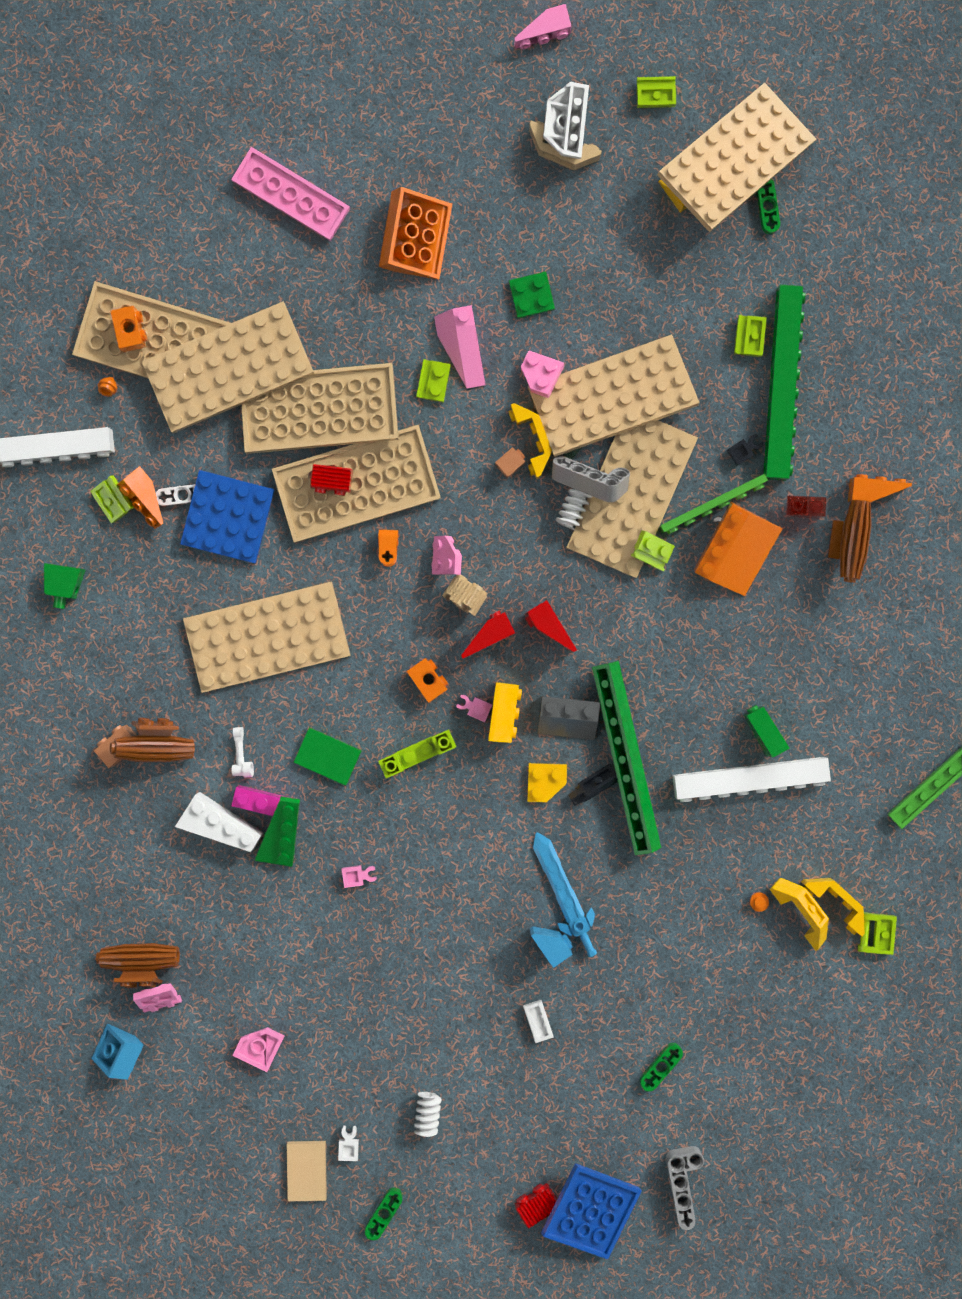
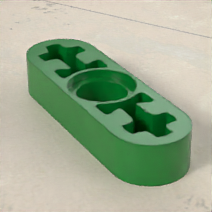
[756,179,780,235]
[640,1043,683,1091]
[365,1188,403,1240]

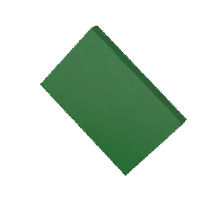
[294,727,362,785]

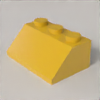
[488,682,522,743]

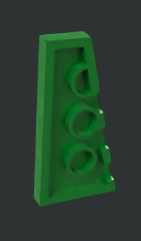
[255,796,300,867]

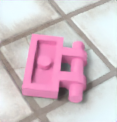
[133,983,182,1013]

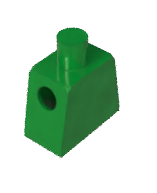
[44,563,85,609]

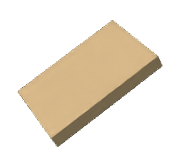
[287,1141,327,1201]

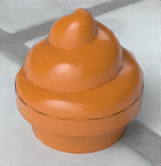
[98,377,118,397]

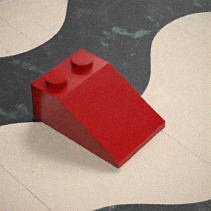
[525,600,577,652]
[461,610,515,659]

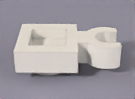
[338,1126,359,1161]

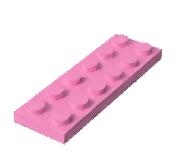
[231,147,350,241]

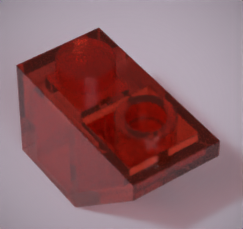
[786,496,826,519]

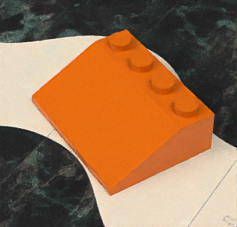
[379,187,452,280]
[694,502,782,596]

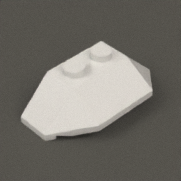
[543,82,589,159]

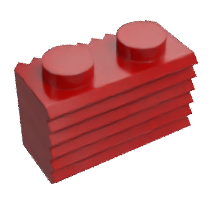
[310,464,353,496]
[515,1183,557,1229]

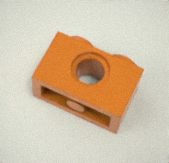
[110,306,147,352]
[407,658,448,703]

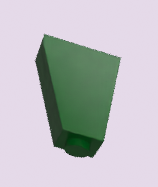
[744,705,790,758]

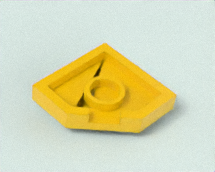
[527,763,567,802]

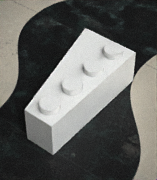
[175,792,264,852]

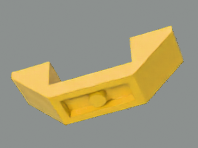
[508,403,552,479]
[770,878,829,951]
[801,878,865,937]

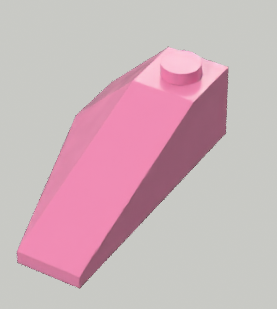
[434,305,485,389]

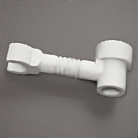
[232,727,254,778]

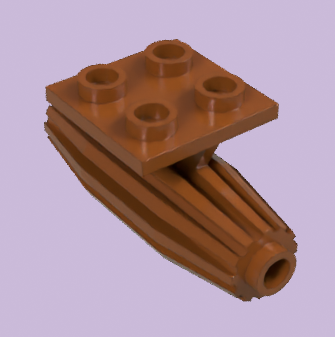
[828,500,872,583]
[110,718,195,762]
[96,943,180,988]

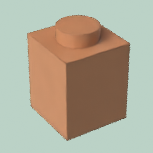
[495,447,525,479]

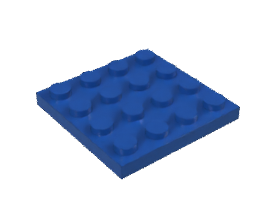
[180,470,275,564]
[541,1163,642,1259]

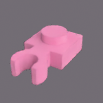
[457,695,492,722]
[342,865,377,888]

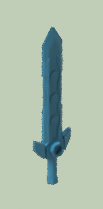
[533,832,597,957]

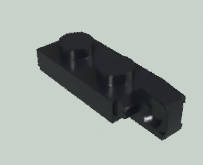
[568,764,618,806]

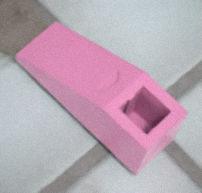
[514,4,572,50]

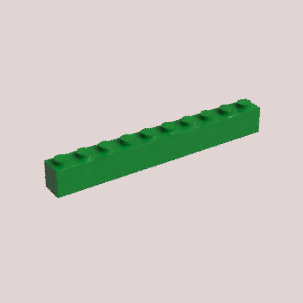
[763,284,806,481]
[592,661,661,855]

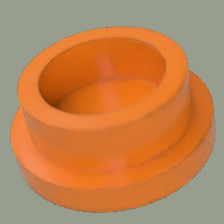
[750,892,769,912]

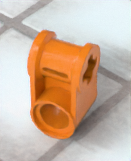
[378,529,398,567]

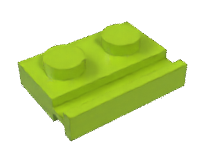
[636,76,676,108]
[734,315,767,357]
[416,359,451,403]
[90,475,134,523]
[631,530,675,571]

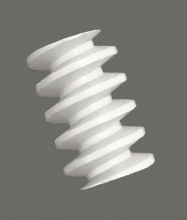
[556,489,592,531]
[414,1092,441,1137]

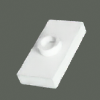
[523,1000,553,1043]

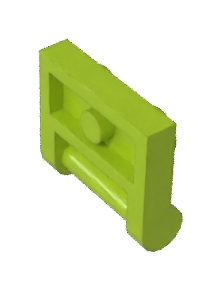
[857,912,897,955]

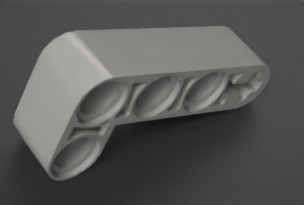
[552,456,630,502]
[666,1146,704,1230]

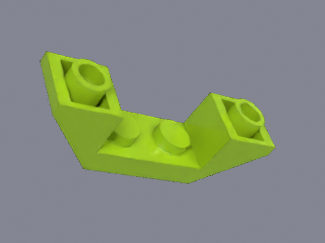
[378,729,457,778]

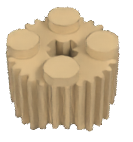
[442,575,488,616]

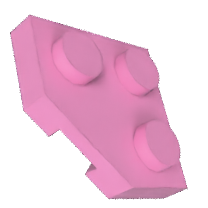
[521,351,564,398]
[432,536,462,575]
[233,1027,284,1072]

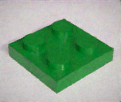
[509,271,555,319]

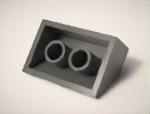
[537,696,600,740]

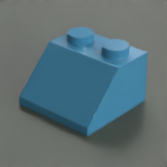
[530,926,573,968]
[91,1024,144,1080]

